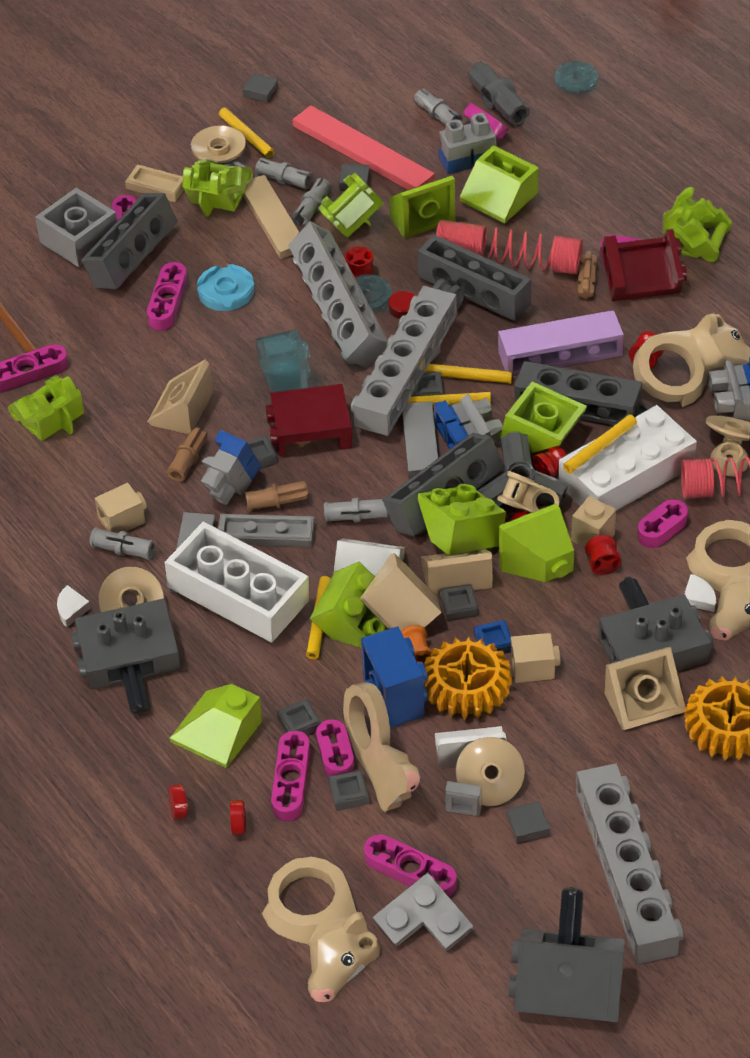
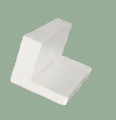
[333,538,405,576]
[435,726,507,768]

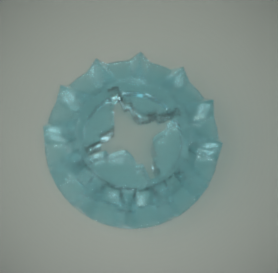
[555,61,598,93]
[355,275,392,311]

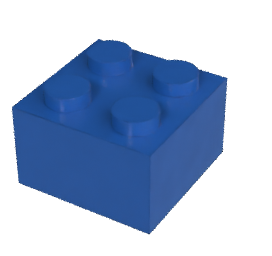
[361,626,428,728]

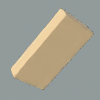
[125,164,184,202]

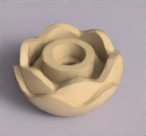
[710,442,749,477]

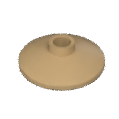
[191,126,246,164]
[706,416,750,445]
[99,567,164,612]
[456,737,525,806]

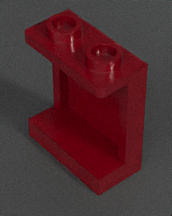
[601,229,687,301]
[266,384,352,456]

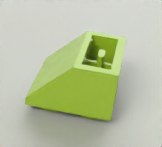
[460,145,539,223]
[417,484,506,556]
[310,562,388,648]

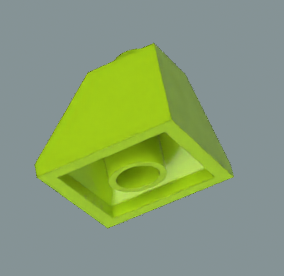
[389,176,455,239]
[500,381,587,454]
[499,503,574,582]
[170,684,263,769]

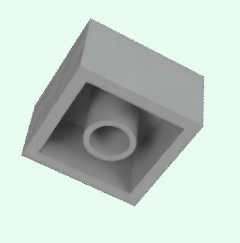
[35,187,117,267]

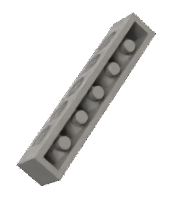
[288,221,388,368]
[351,286,457,436]
[576,763,684,965]

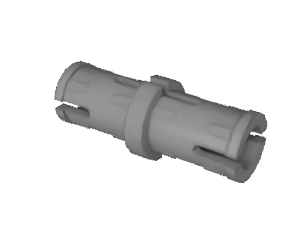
[414,88,462,125]
[255,157,313,190]
[292,178,332,227]
[324,497,388,523]
[89,527,156,560]

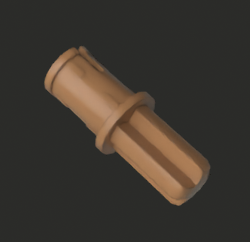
[166,428,207,482]
[245,481,308,512]

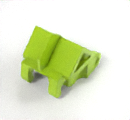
[183,159,253,217]
[318,173,384,238]
[663,187,733,262]
[8,375,84,441]

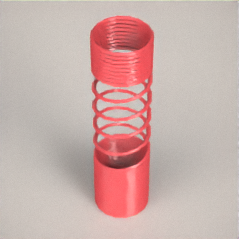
[436,220,583,275]
[681,456,750,499]

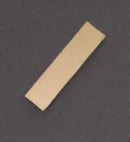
[243,175,299,259]

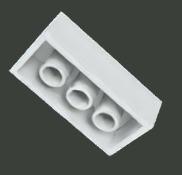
[559,405,697,511]
[165,521,309,643]

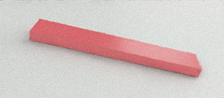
[293,105,435,190]

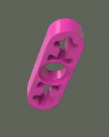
[147,262,188,331]
[0,344,68,393]
[271,731,310,821]
[364,834,457,898]

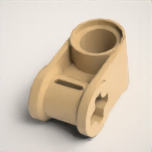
[497,471,560,513]

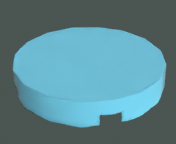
[197,264,255,311]

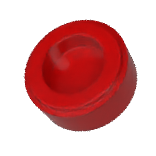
[389,291,415,319]
[168,784,188,820]
[230,800,246,835]

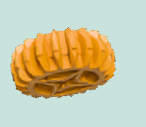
[424,636,512,720]
[684,676,750,761]

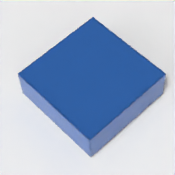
[473,620,511,654]

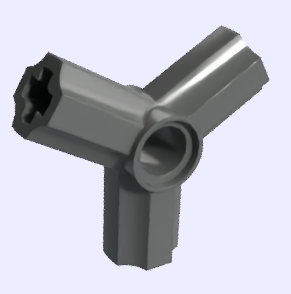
[478,432,569,509]

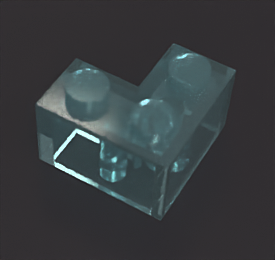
[256,329,311,392]

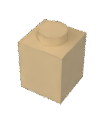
[95,483,147,533]
[571,496,616,548]
[511,633,560,683]

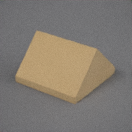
[147,360,213,434]
[421,549,492,596]
[360,553,441,631]
[604,647,685,730]

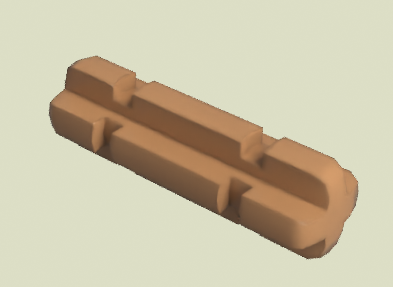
[577,251,597,300]

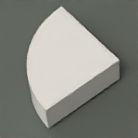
[685,574,716,612]
[57,585,91,627]

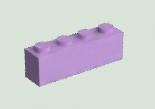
[498,310,624,376]

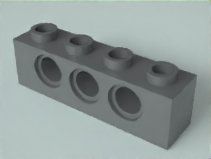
[82,193,178,290]
[417,235,531,321]
[514,361,642,425]
[382,433,504,536]

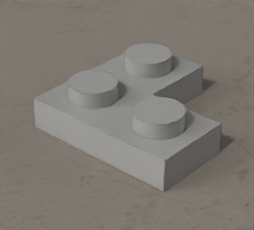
[372,873,474,952]

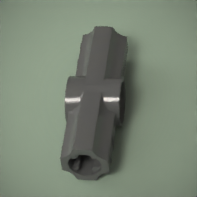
[468,61,530,126]

